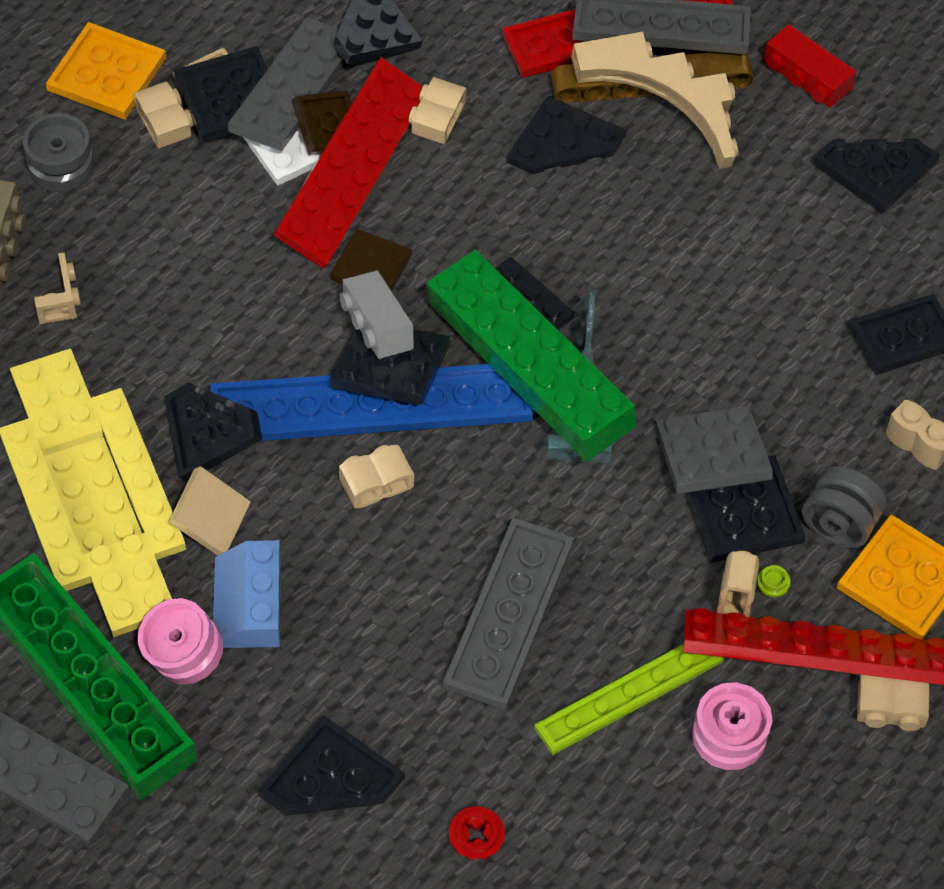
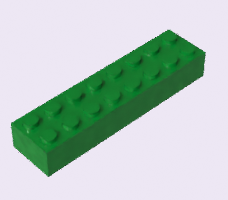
[426,249,636,462]
[0,553,197,800]

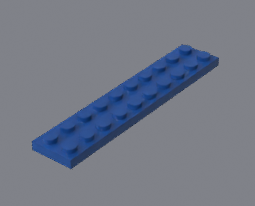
[210,364,533,441]

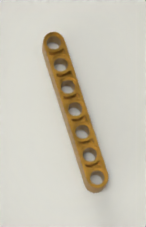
[551,52,754,103]

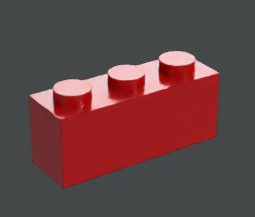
[763,24,856,108]

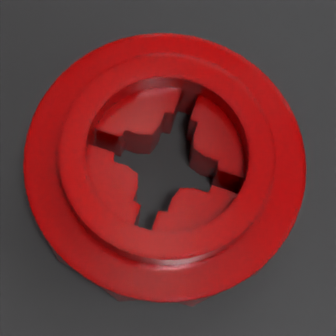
[449,806,505,862]

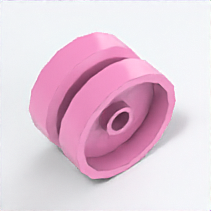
[138,598,223,685]
[692,682,772,770]

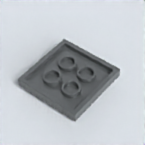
[656,406,773,494]

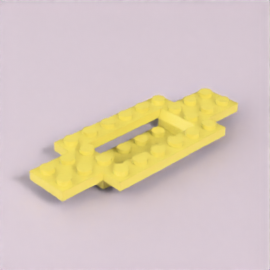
[0,348,186,637]

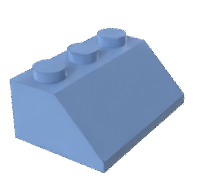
[213,540,281,648]

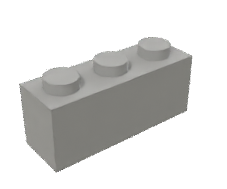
[340,270,414,359]

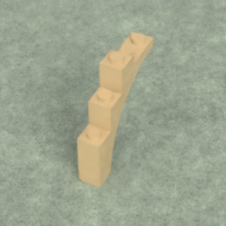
[571,32,738,169]

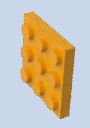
[46,22,167,120]
[836,514,944,640]

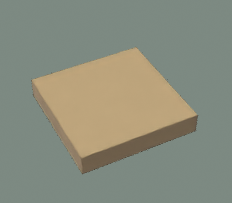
[169,466,251,556]

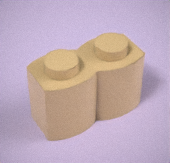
[408,77,467,145]
[134,81,194,149]
[886,400,944,470]
[339,445,414,508]
[717,551,759,617]
[857,675,929,731]

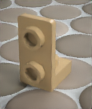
[34,253,81,324]

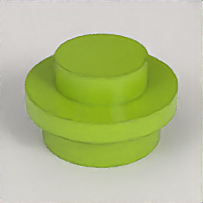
[757,565,790,598]

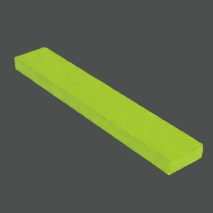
[534,644,724,755]

